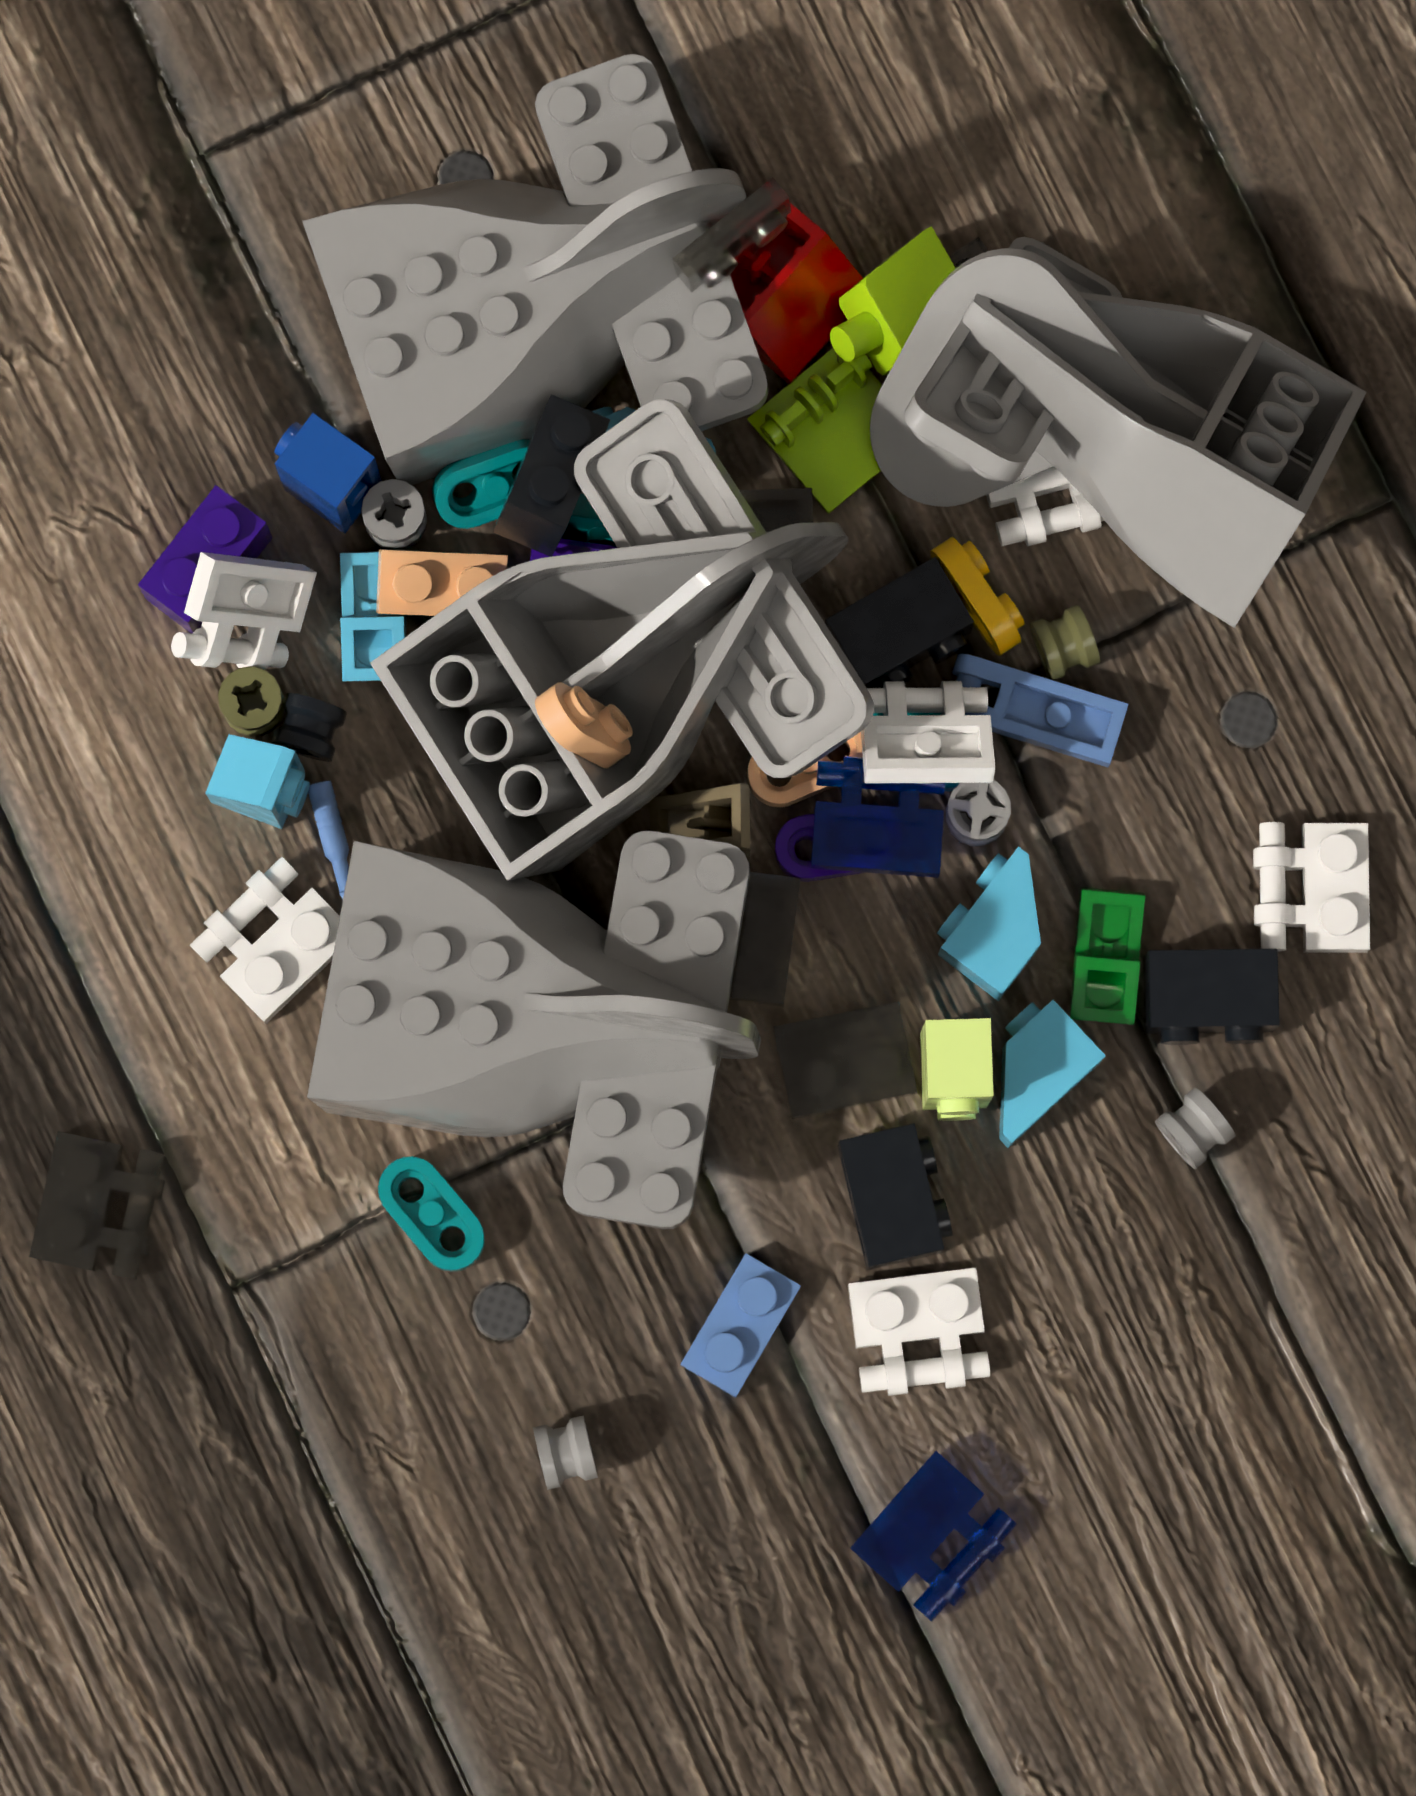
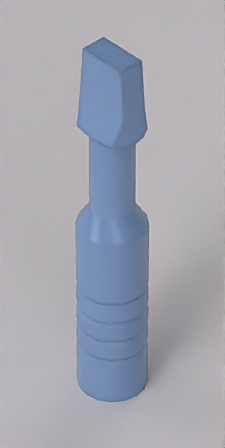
[308,781,349,899]

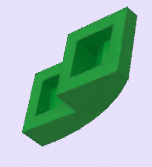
[1070,887,1146,1025]

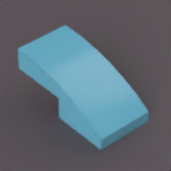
[340,551,406,681]

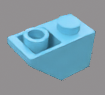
[205,734,310,829]
[937,846,1041,1001]

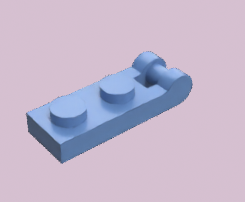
[952,654,1129,768]

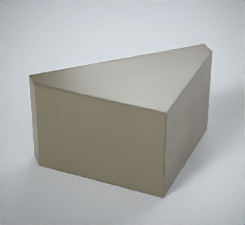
[650,783,750,861]

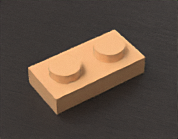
[376,549,508,616]

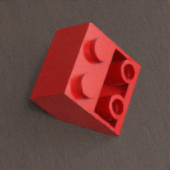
[723,193,863,384]

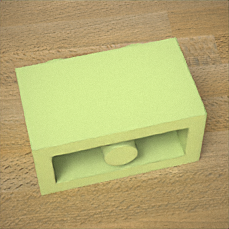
[920,1018,994,1121]

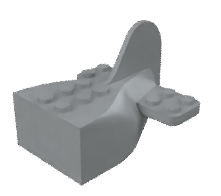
[302,54,768,485]
[870,237,1367,628]
[370,399,874,881]
[307,831,761,1229]

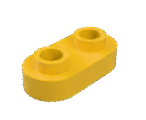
[930,537,1025,656]

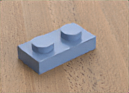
[680,1253,801,1398]

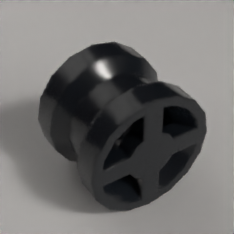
[271,693,347,762]

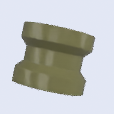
[1029,604,1100,681]
[218,666,285,737]

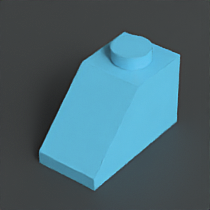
[999,1000,1106,1148]

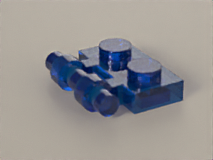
[810,756,945,878]
[849,1451,1018,1622]

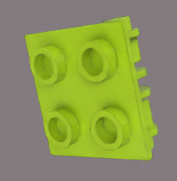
[747,348,882,514]

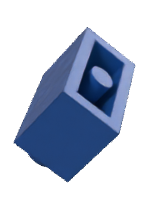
[274,413,382,534]

